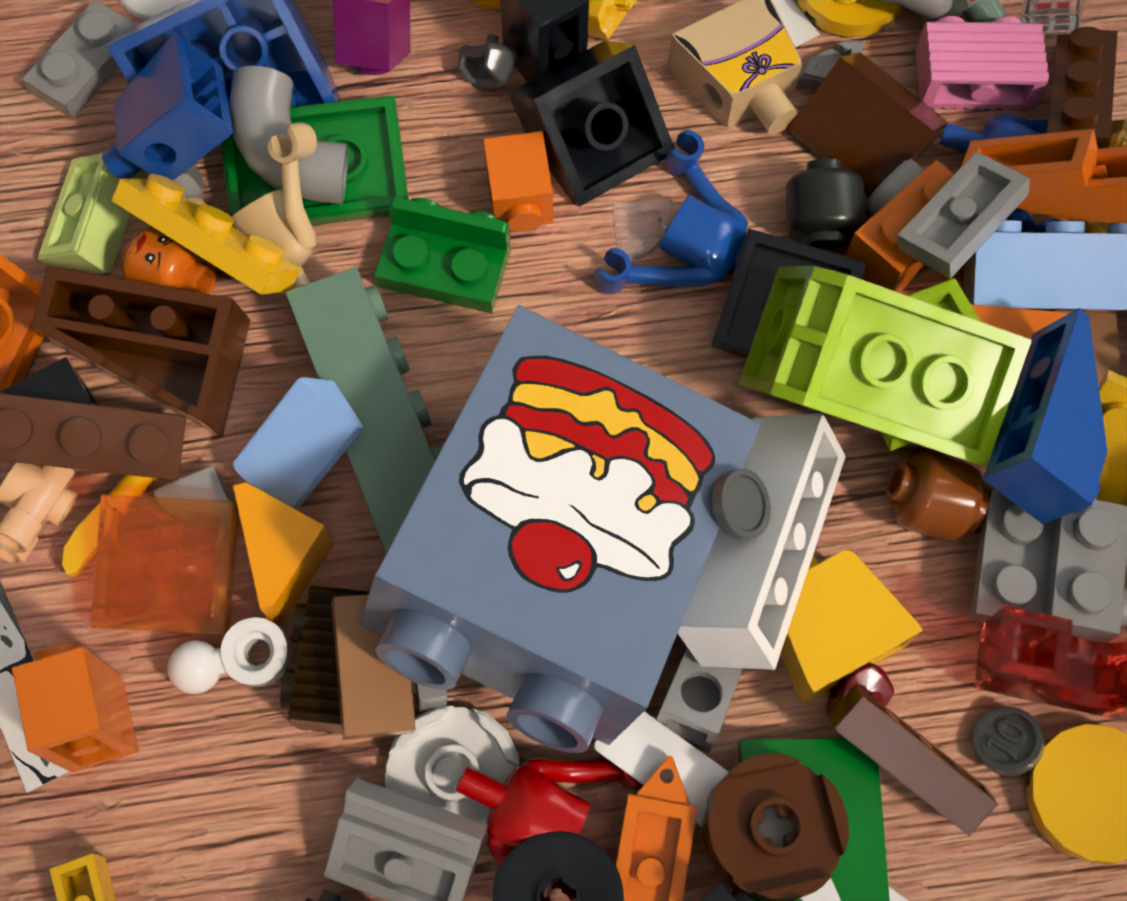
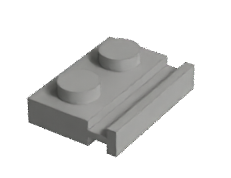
[324,778,488,901]

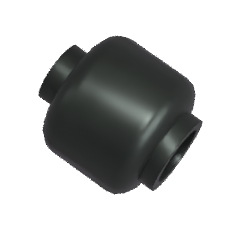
[786,158,864,251]

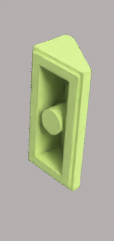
[38,153,142,274]

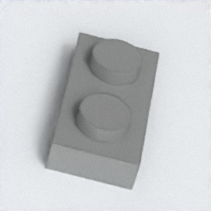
[22,0,137,119]
[897,151,1030,279]

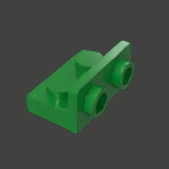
[374,197,511,314]

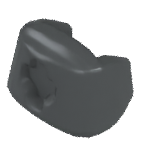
[458,34,518,90]

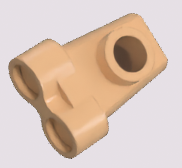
[0,463,78,566]

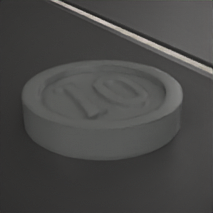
[712,469,770,540]
[973,706,1045,776]

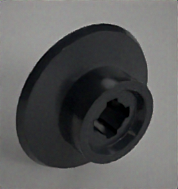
[493,831,624,901]

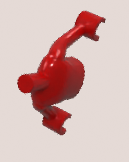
[455,758,643,901]

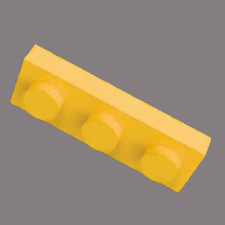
[111,174,301,295]

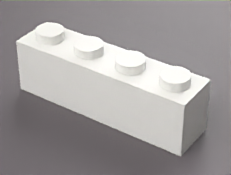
[678,413,846,670]

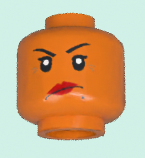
[121,227,217,294]

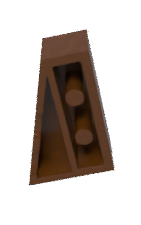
[31,266,251,438]

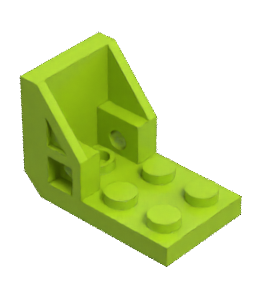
[738,266,1032,467]

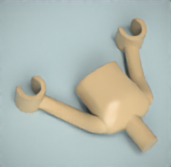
[187,122,317,289]

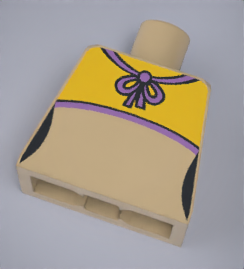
[667,0,802,134]

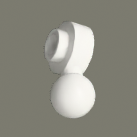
[167,617,293,694]

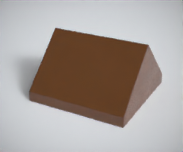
[788,52,949,197]

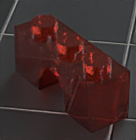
[974,605,1127,722]

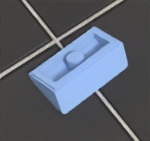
[232,377,364,510]

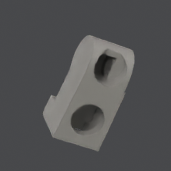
[656,647,743,753]

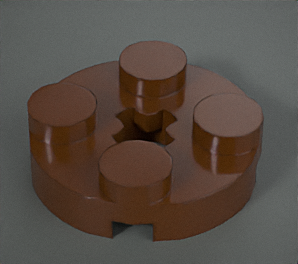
[703,754,849,901]

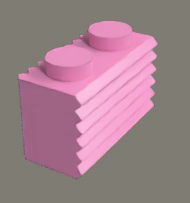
[915,16,1049,111]

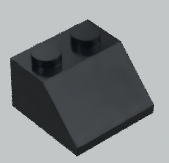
[508,40,675,207]

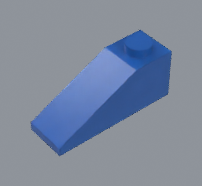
[983,308,1107,524]

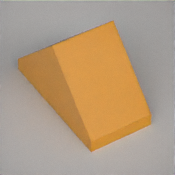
[233,482,334,624]

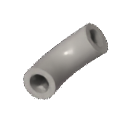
[229,66,348,205]

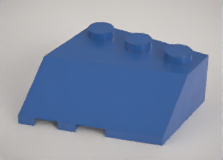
[107,0,341,148]

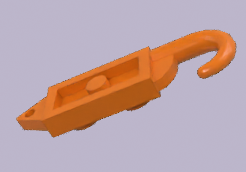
[616,756,698,901]

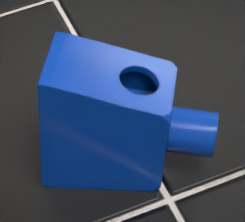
[102,32,233,180]

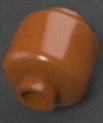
[886,449,990,541]

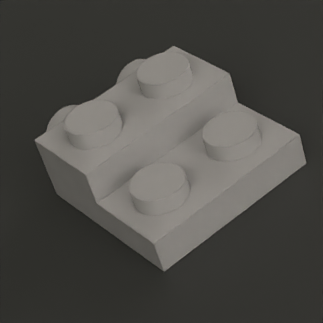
[969,489,1127,647]

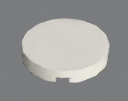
[385,706,520,835]

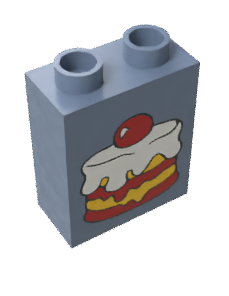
[359,305,761,753]

